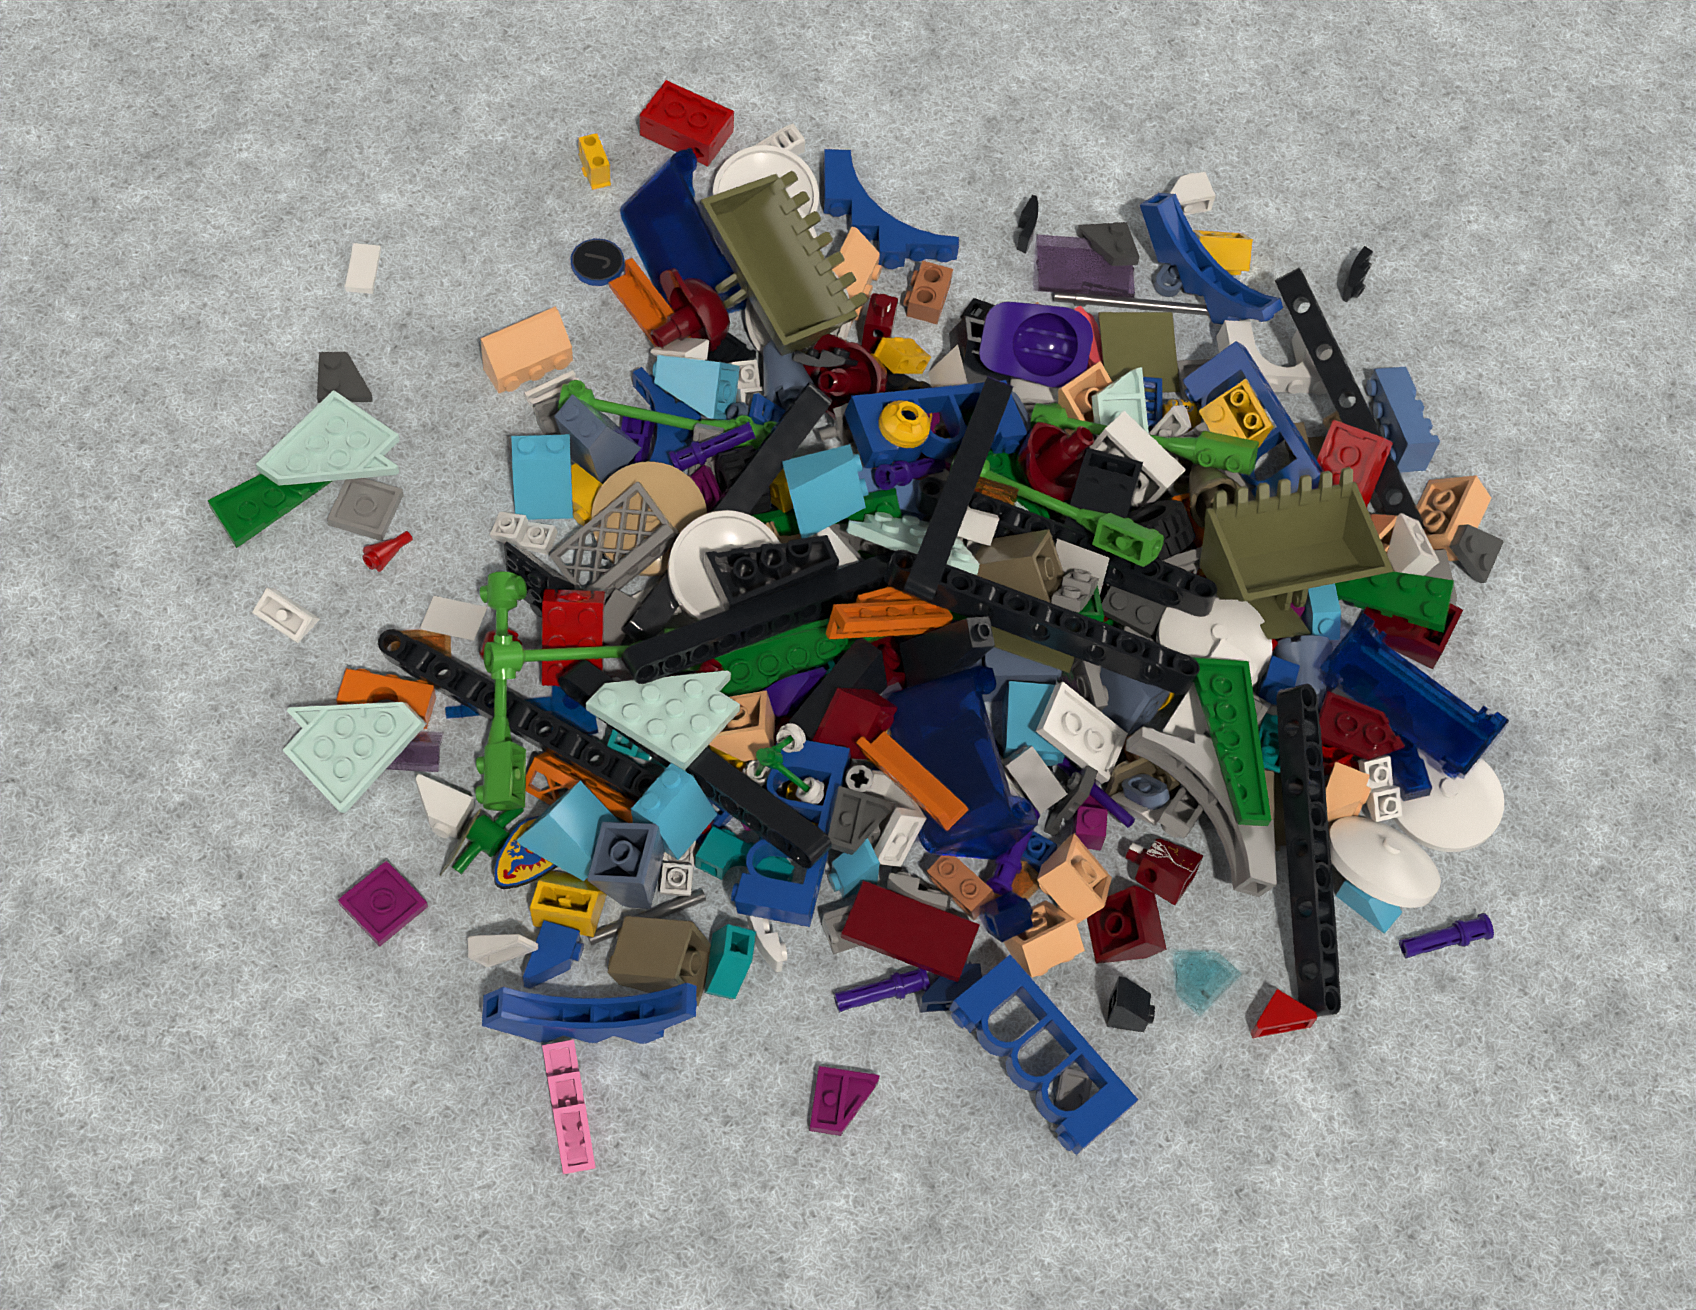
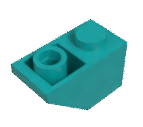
[704,924,756,999]

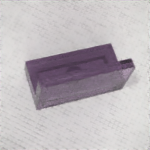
[386,731,443,772]

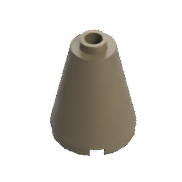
[1189,465,1241,528]

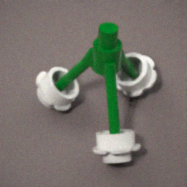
[742,723,825,805]

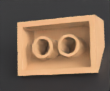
[832,227,882,327]
[480,306,573,393]
[1416,475,1491,561]

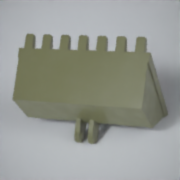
[700,171,868,356]
[1200,467,1394,611]

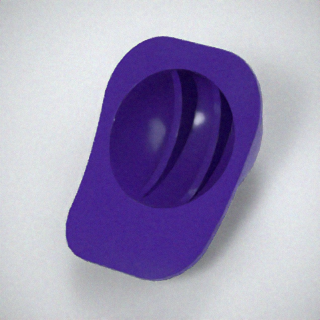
[979,301,1093,388]

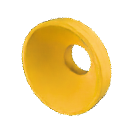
[878,400,931,448]

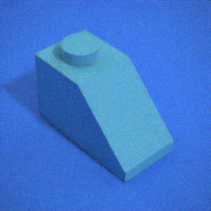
[1302,583,1341,640]
[828,838,880,899]
[1336,879,1402,934]

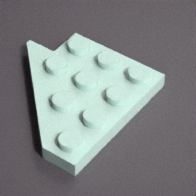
[256,390,399,486]
[847,512,980,575]
[586,670,740,771]
[283,702,427,813]

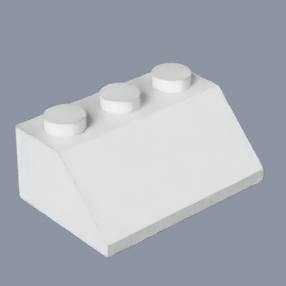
[1082,411,1186,509]

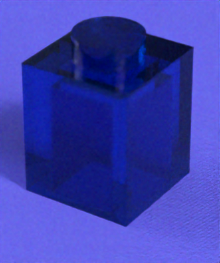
[980,891,1034,942]

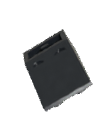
[949,316,1011,385]
[1064,448,1143,535]
[504,542,575,617]

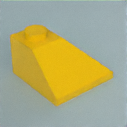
[1193,230,1253,275]

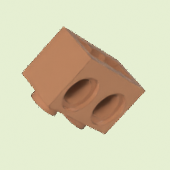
[903,260,953,324]
[927,849,995,921]

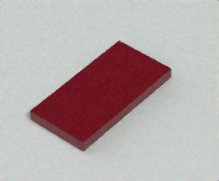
[841,880,980,983]

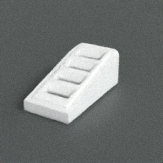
[754,124,805,155]
[468,934,538,967]

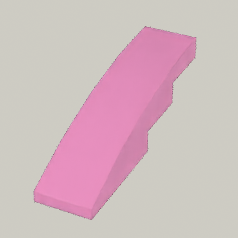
[542,1040,595,1174]

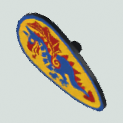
[494,816,558,889]

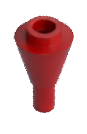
[363,531,413,572]

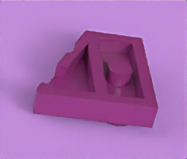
[809,1066,880,1136]

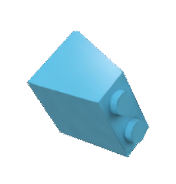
[653,355,740,420]
[511,434,573,520]
[782,444,869,539]
[1002,681,1065,766]
[631,763,717,860]
[516,780,620,881]

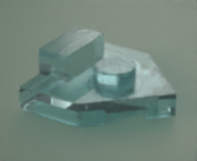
[1174,952,1242,1017]

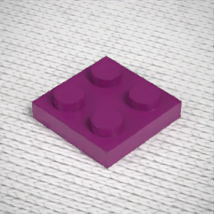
[338,861,428,947]

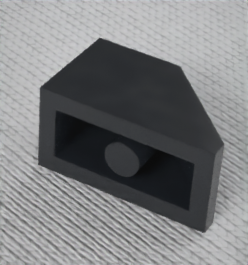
[1107,976,1155,1033]

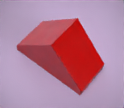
[1251,989,1317,1039]

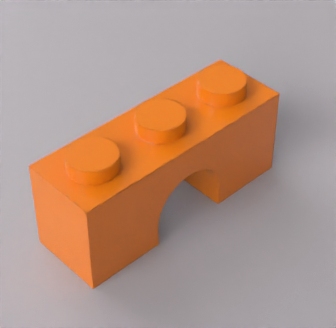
[336,668,436,729]

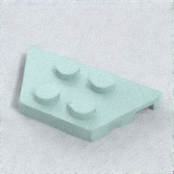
[1092,367,1149,439]

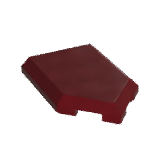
[1319,691,1405,760]

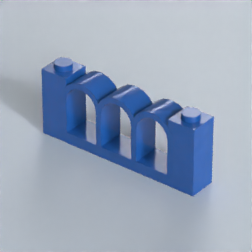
[1183,341,1324,497]
[844,380,1028,469]
[731,740,851,927]
[949,955,1138,1156]

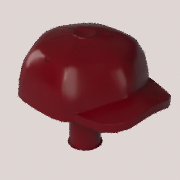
[651,268,730,352]
[803,334,887,420]
[1017,422,1094,502]

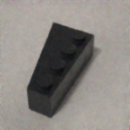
[704,535,839,611]

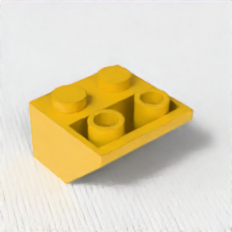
[1199,379,1274,448]
[530,871,607,937]

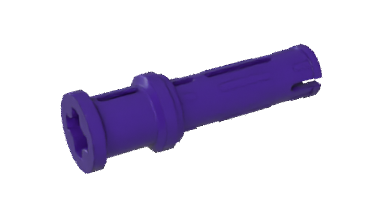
[669,421,756,472]
[875,458,946,490]
[986,806,1040,896]
[1399,913,1494,959]
[833,967,930,1013]

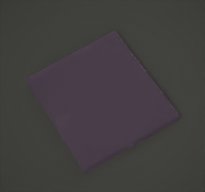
[1036,234,1135,298]

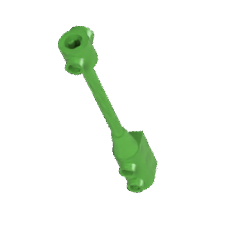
[558,380,777,451]
[1030,403,1259,475]
[950,456,1164,567]
[476,572,527,811]
[484,628,702,679]

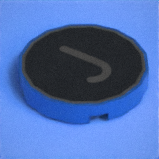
[571,238,624,286]

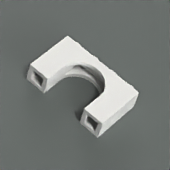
[1216,320,1332,395]

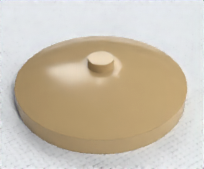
[591,462,707,576]

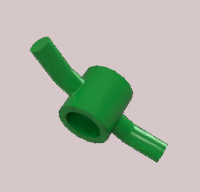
[452,808,524,875]

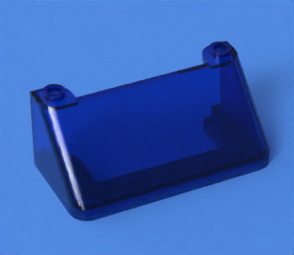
[620,148,748,314]
[1319,613,1509,780]
[886,666,1039,860]

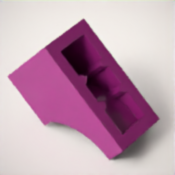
[1072,794,1108,851]

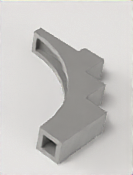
[1158,693,1272,838]
[1126,727,1277,897]

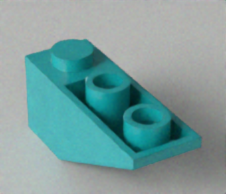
[1259,713,1281,773]

